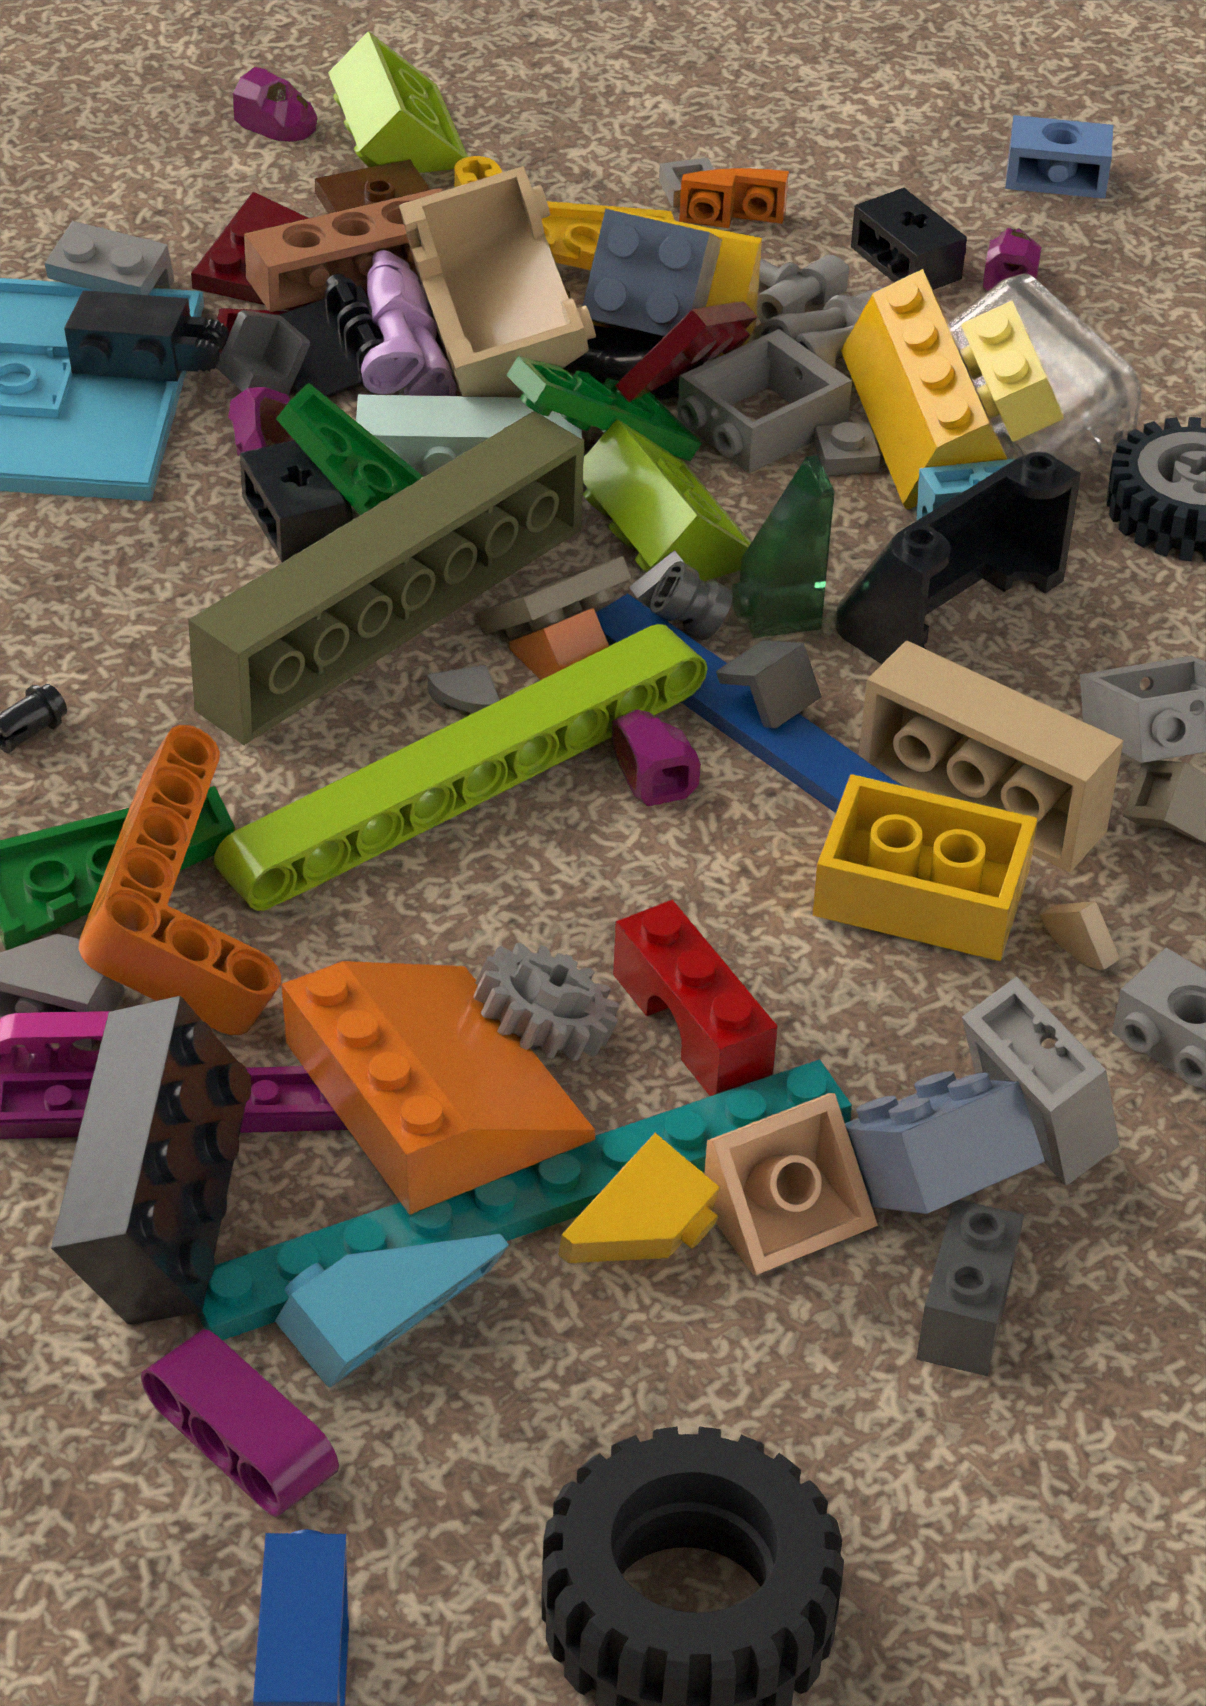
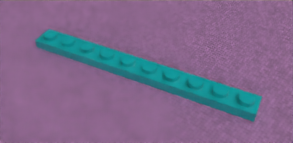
[197,1059,852,1340]

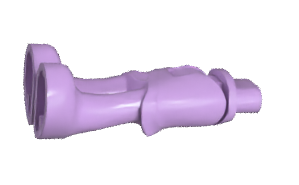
[361,250,456,396]

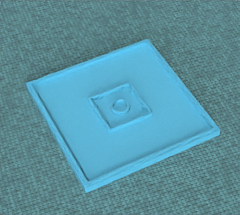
[0,278,204,501]

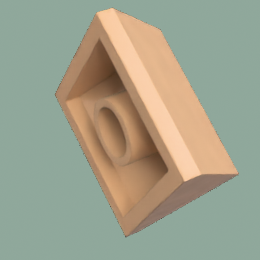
[705,1093,878,1275]

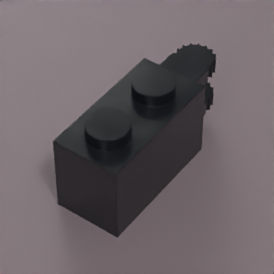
[64,290,230,382]

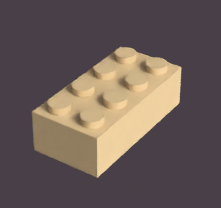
[859,640,1124,872]

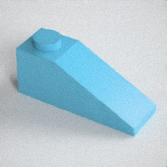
[275,1234,509,1388]

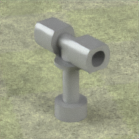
[757,255,850,323]

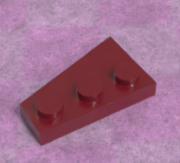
[615,301,757,402]

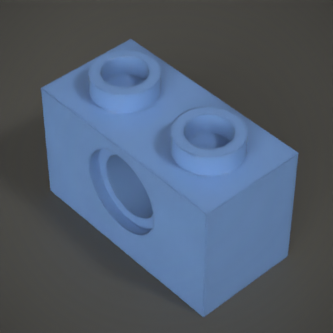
[1005,115,1113,199]

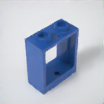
[253,1529,349,1706]

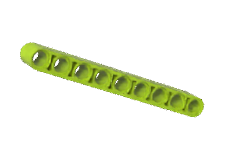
[214,624,708,911]

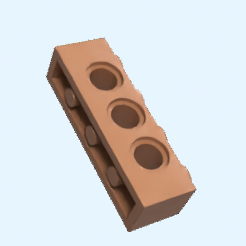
[244,188,443,312]

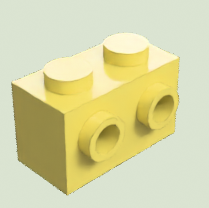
[960,301,1064,442]

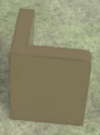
[1123,760,1206,846]

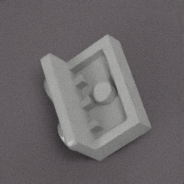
[44,221,174,295]

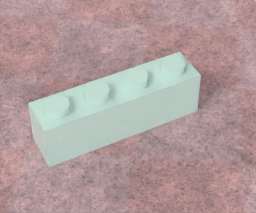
[356,394,582,476]

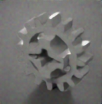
[474,943,619,1061]

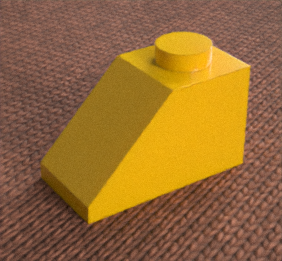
[558,1133,720,1263]

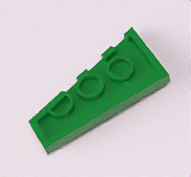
[506,356,702,461]
[0,786,235,951]

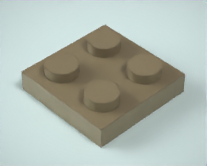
[475,556,632,639]

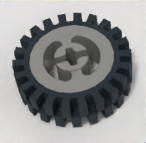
[1106,417,1206,562]

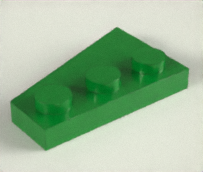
[276,383,424,515]

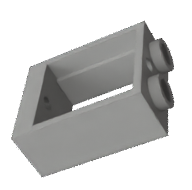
[677,329,852,473]
[1080,656,1206,763]
[962,976,1120,1185]

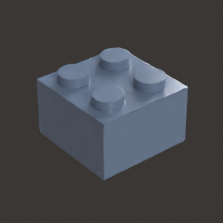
[583,209,722,338]
[845,1071,1045,1214]

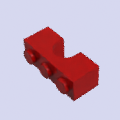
[613,899,778,1096]

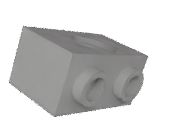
[1112,947,1206,1090]

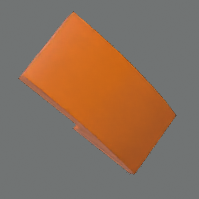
[679,168,789,228]

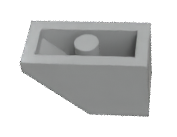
[0,934,124,1049]

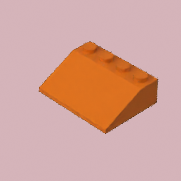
[281,961,595,1215]

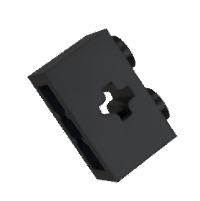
[851,188,967,290]
[240,440,353,563]

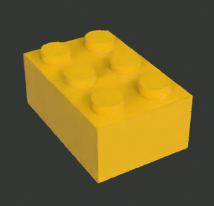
[813,774,1038,961]

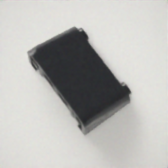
[835,452,1081,664]

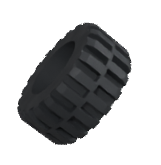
[541,1426,844,1706]

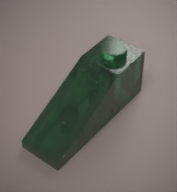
[731,455,835,638]

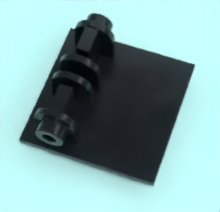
[279,274,384,398]

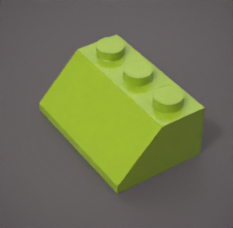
[328,31,468,173]
[583,419,765,581]

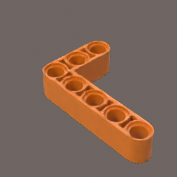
[78,725,281,1035]

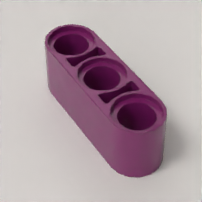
[141,1329,339,1517]

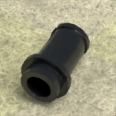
[0,684,67,753]

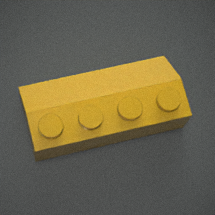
[841,269,1007,509]

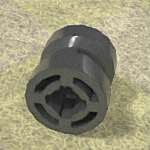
[650,561,733,641]

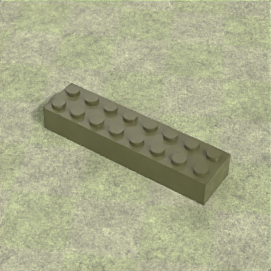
[188,411,584,745]

